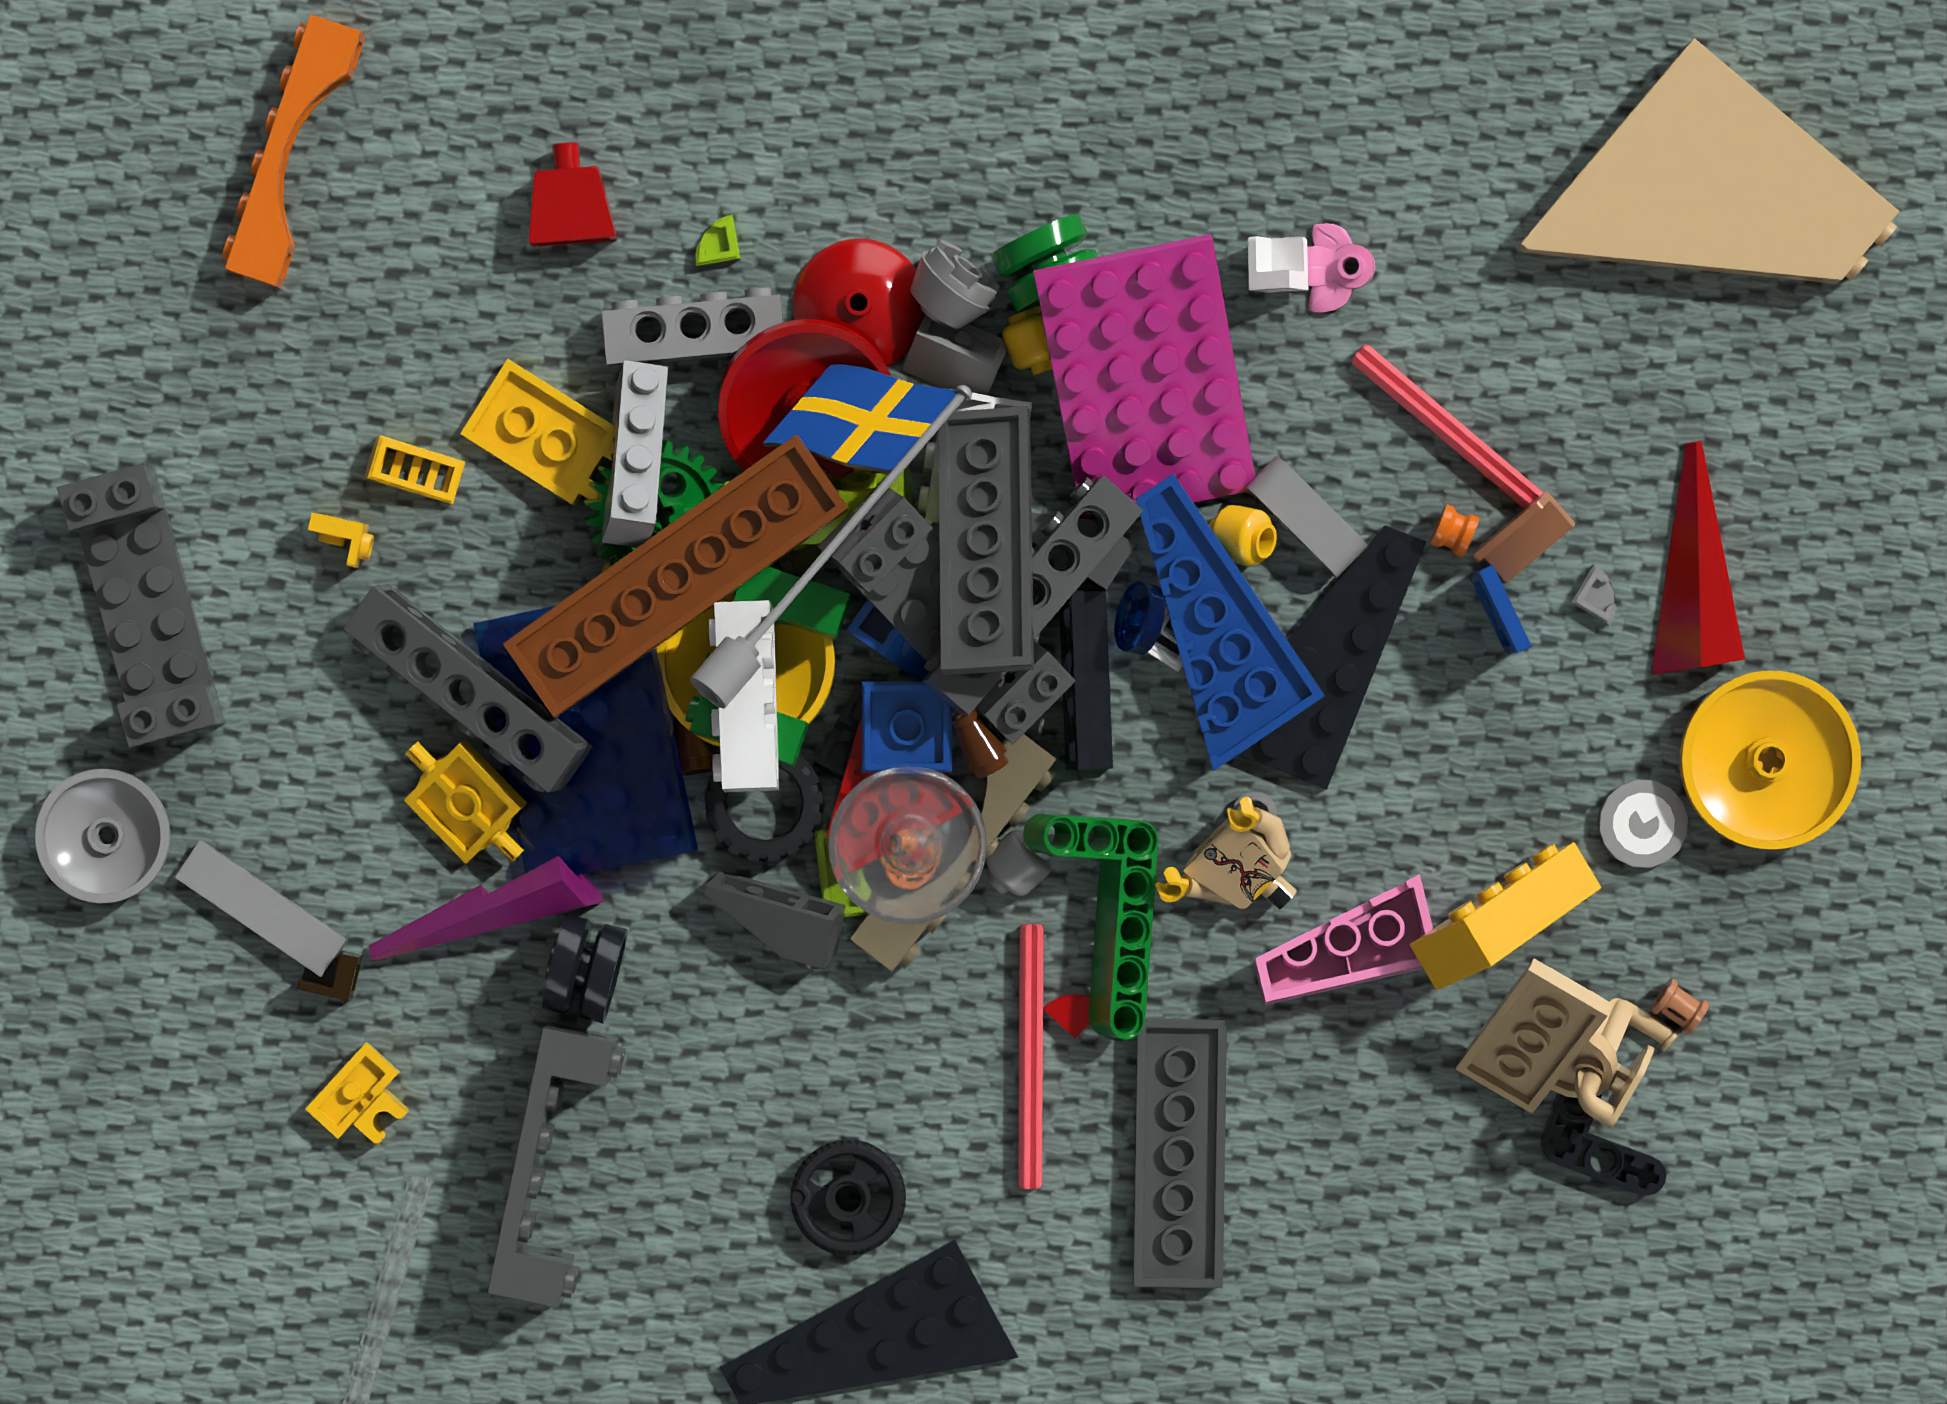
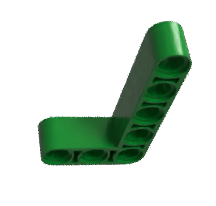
[1023,813,1158,1040]

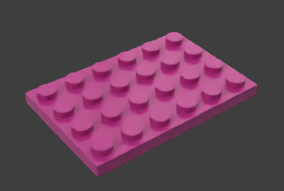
[1033,234,1255,520]

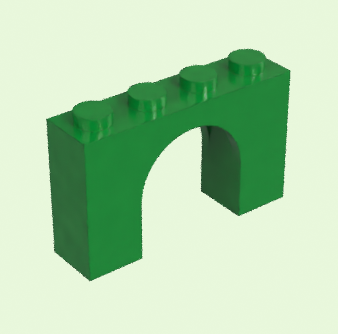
[685,567,852,768]

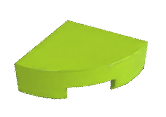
[696,214,741,267]

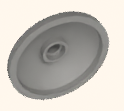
[35,769,171,903]

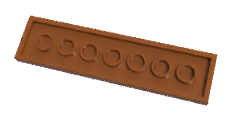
[503,434,850,718]

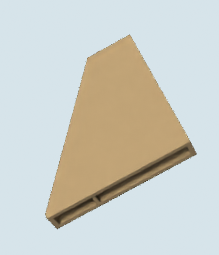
[1517,38,1900,283]

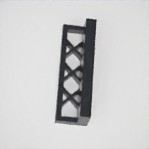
[1059,590,1113,771]

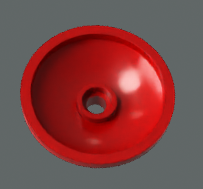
[793,238,925,366]

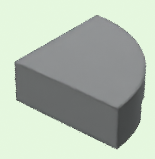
[1570,564,1616,626]

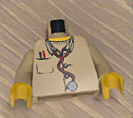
[1155,797,1297,910]

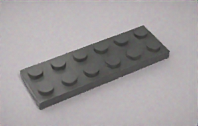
[938,406,1034,675]
[1133,1018,1227,1288]

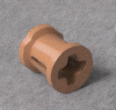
[1650,978,1710,1035]

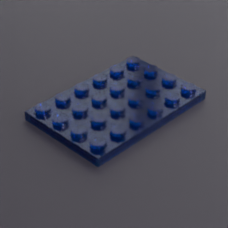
[473,605,698,875]

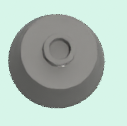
[910,240,1000,329]

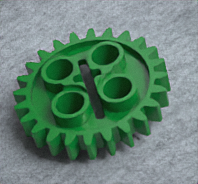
[584,439,724,567]

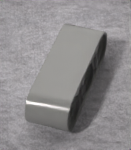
[1245,455,1368,578]

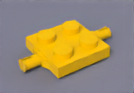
[404,739,527,864]

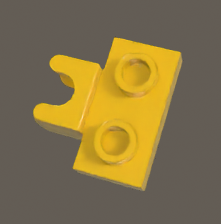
[305,1042,409,1145]

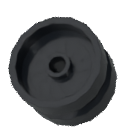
[542,914,628,1024]

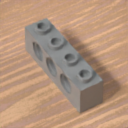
[601,288,784,367]

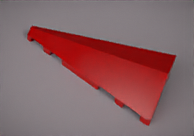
[1651,440,1745,675]

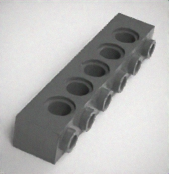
[921,475,1144,716]
[343,584,593,793]

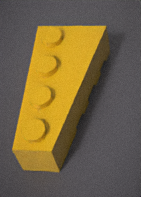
[1409,842,1602,991]

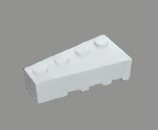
[709,600,779,792]

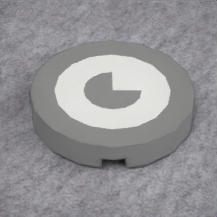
[1598,779,1688,868]

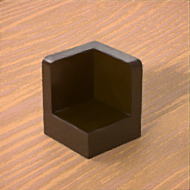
[296,950,363,1001]

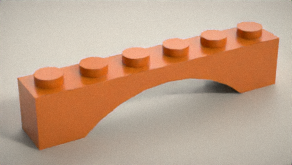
[222,14,366,289]

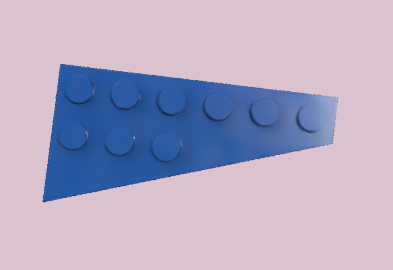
[1136,473,1325,771]

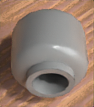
[986,830,1053,896]

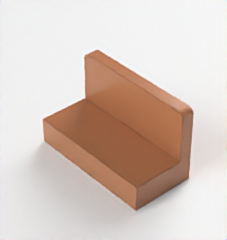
[1472,490,1576,583]

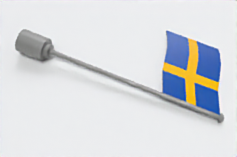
[690,365,972,709]

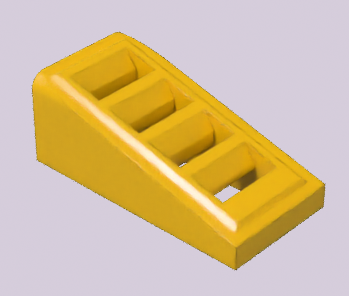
[364,435,465,504]

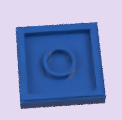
[1469,565,1532,654]
[862,681,952,772]

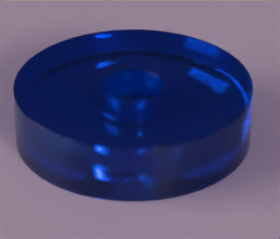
[1114,581,1165,655]

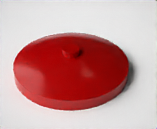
[717,319,891,478]

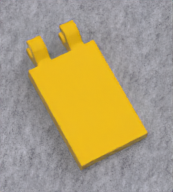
[460,359,615,506]

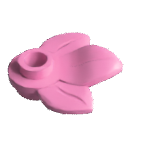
[1307,223,1375,313]

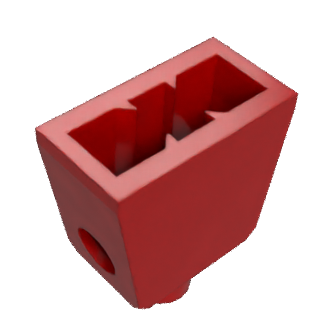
[529,142,617,247]

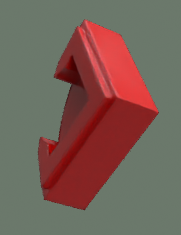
[1043,994,1090,1039]

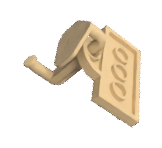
[1455,958,1681,1128]

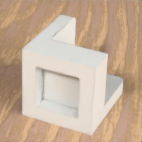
[1248,236,1308,293]

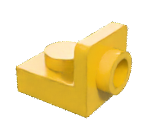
[308,512,374,568]

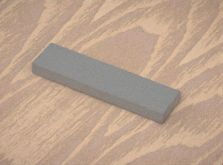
[174,841,348,977]

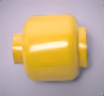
[1002,306,1052,376]
[1209,505,1277,566]

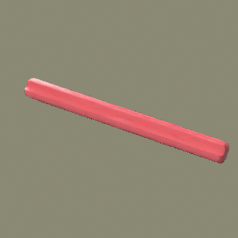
[1352,345,1565,511]
[1018,924,1044,1189]

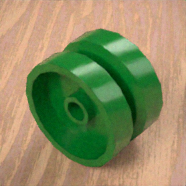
[990,213,1098,313]

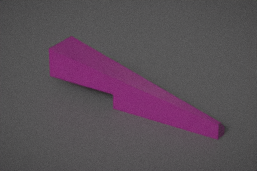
[369,856,604,961]

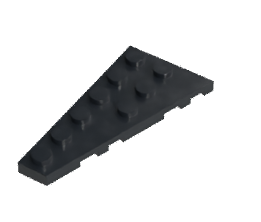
[1202,525,1426,790]
[720,1239,1018,1404]

